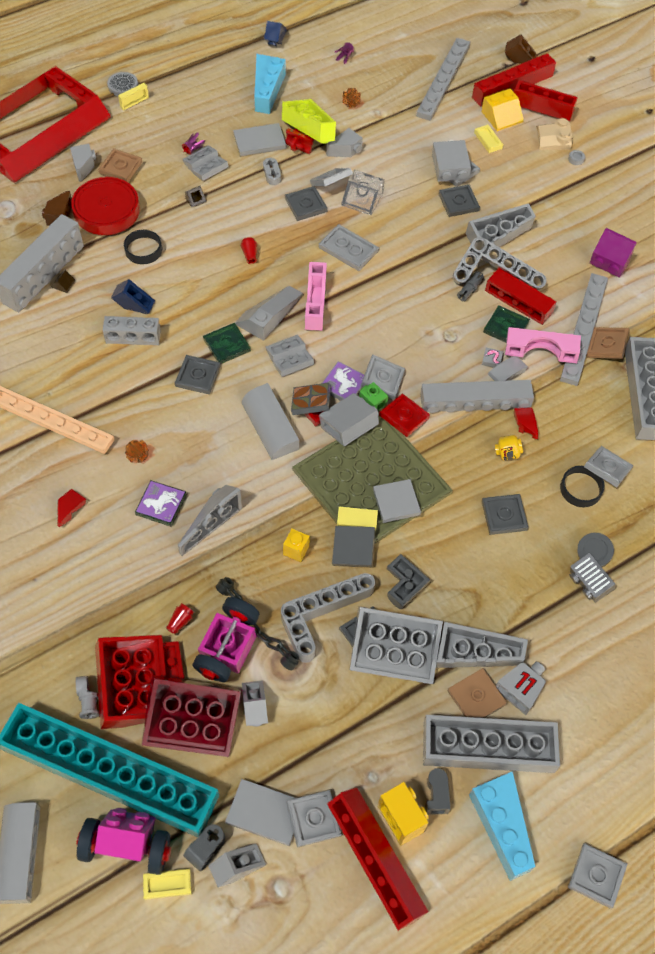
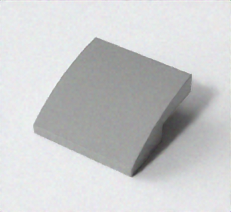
[183,145,229,181]
[266,335,314,377]

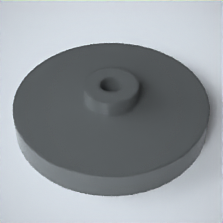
[577,533,614,567]

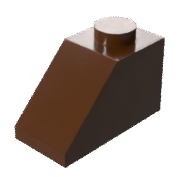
[505,34,538,64]
[42,191,72,226]

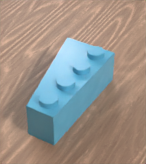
[254,54,286,114]

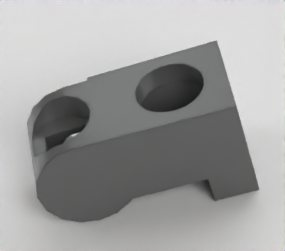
[425,768,451,815]

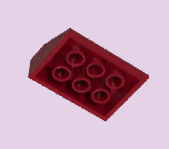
[141,675,241,757]

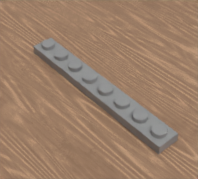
[416,38,470,121]
[560,273,608,386]

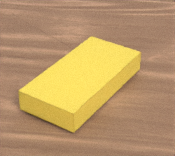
[118,83,149,110]
[474,125,503,153]
[337,507,378,531]
[143,869,191,900]

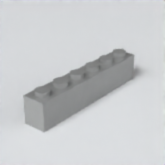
[420,380,534,413]

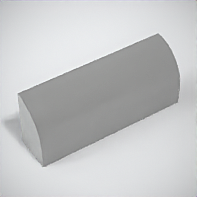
[242,383,299,460]
[0,802,41,904]

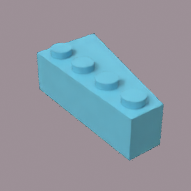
[469,771,535,881]

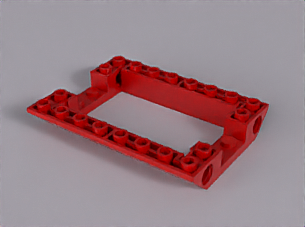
[0,66,111,183]

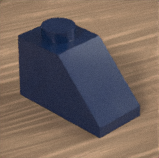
[264,21,287,46]
[111,279,155,314]

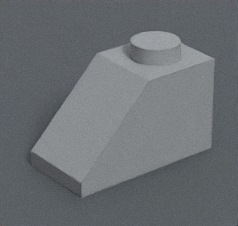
[326,128,363,157]
[70,144,96,182]
[242,680,268,727]
[209,844,266,888]

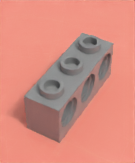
[103,316,161,345]

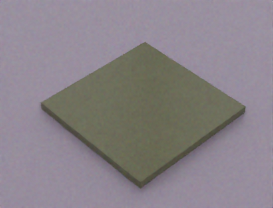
[292,415,453,544]

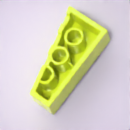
[282,99,336,144]

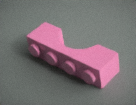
[305,262,327,331]
[505,327,581,363]

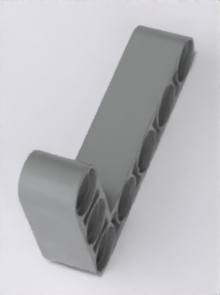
[452,237,546,290]
[281,573,375,663]

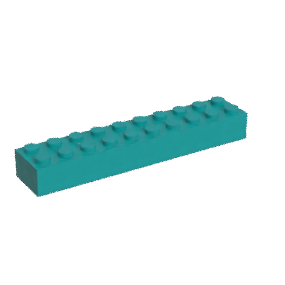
[0,702,219,838]

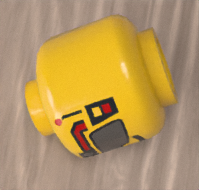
[495,435,523,461]

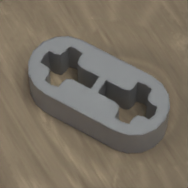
[263,158,281,185]

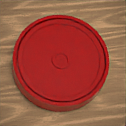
[71,177,140,235]

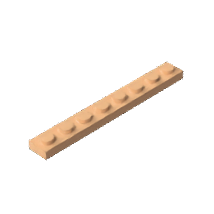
[0,386,115,454]

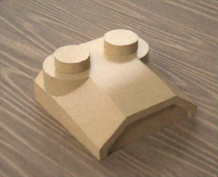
[536,118,572,150]

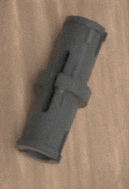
[457,271,484,301]

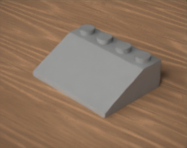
[350,606,443,684]

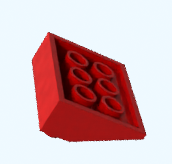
[95,635,166,729]

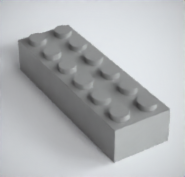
[0,214,84,313]
[625,337,655,440]
[423,715,560,773]

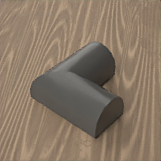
[387,554,430,609]

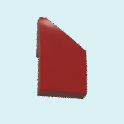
[513,407,538,439]
[57,489,86,527]

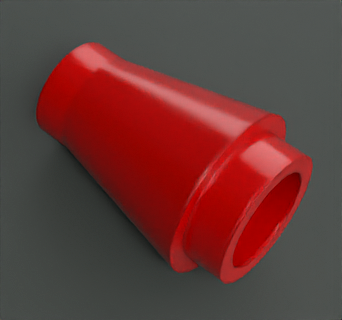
[240,237,257,264]
[166,603,194,635]

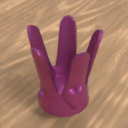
[335,42,354,64]
[182,132,205,155]

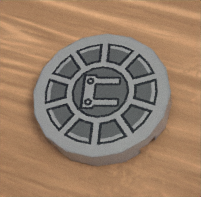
[107,72,138,96]

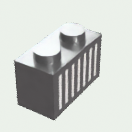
[569,553,615,603]

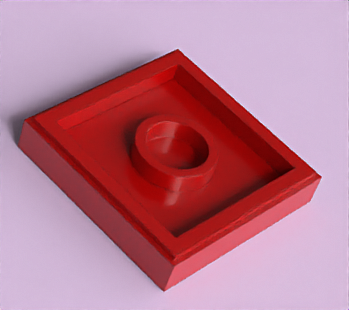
[379,393,430,437]

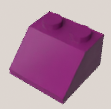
[589,228,637,278]

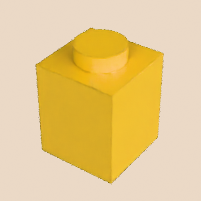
[283,528,310,562]

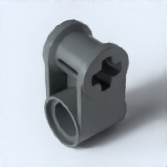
[183,824,226,872]

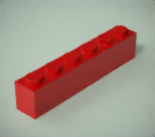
[472,53,556,107]
[327,787,429,931]

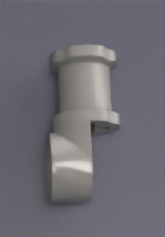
[76,675,99,719]

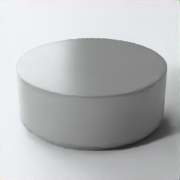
[568,150,585,165]

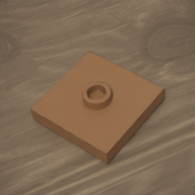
[98,148,143,182]
[587,327,630,359]
[447,668,507,718]

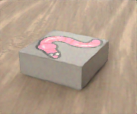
[482,347,503,368]

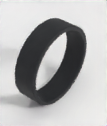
[124,229,162,265]
[560,466,605,508]

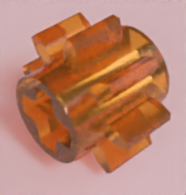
[342,88,361,108]
[125,440,149,463]

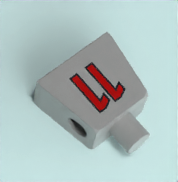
[496,662,546,715]

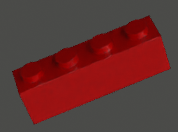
[514,80,578,121]
[485,268,557,325]

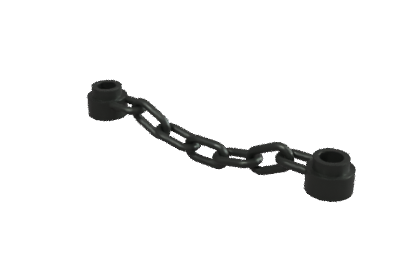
[216,577,299,670]

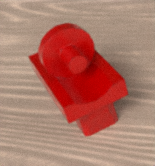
[285,128,314,154]

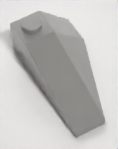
[235,286,303,341]
[178,485,242,556]

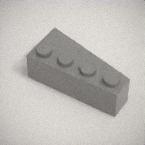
[465,203,536,253]
[436,622,528,668]

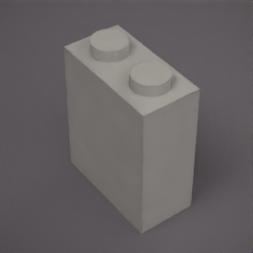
[432,140,471,182]
[319,393,379,446]

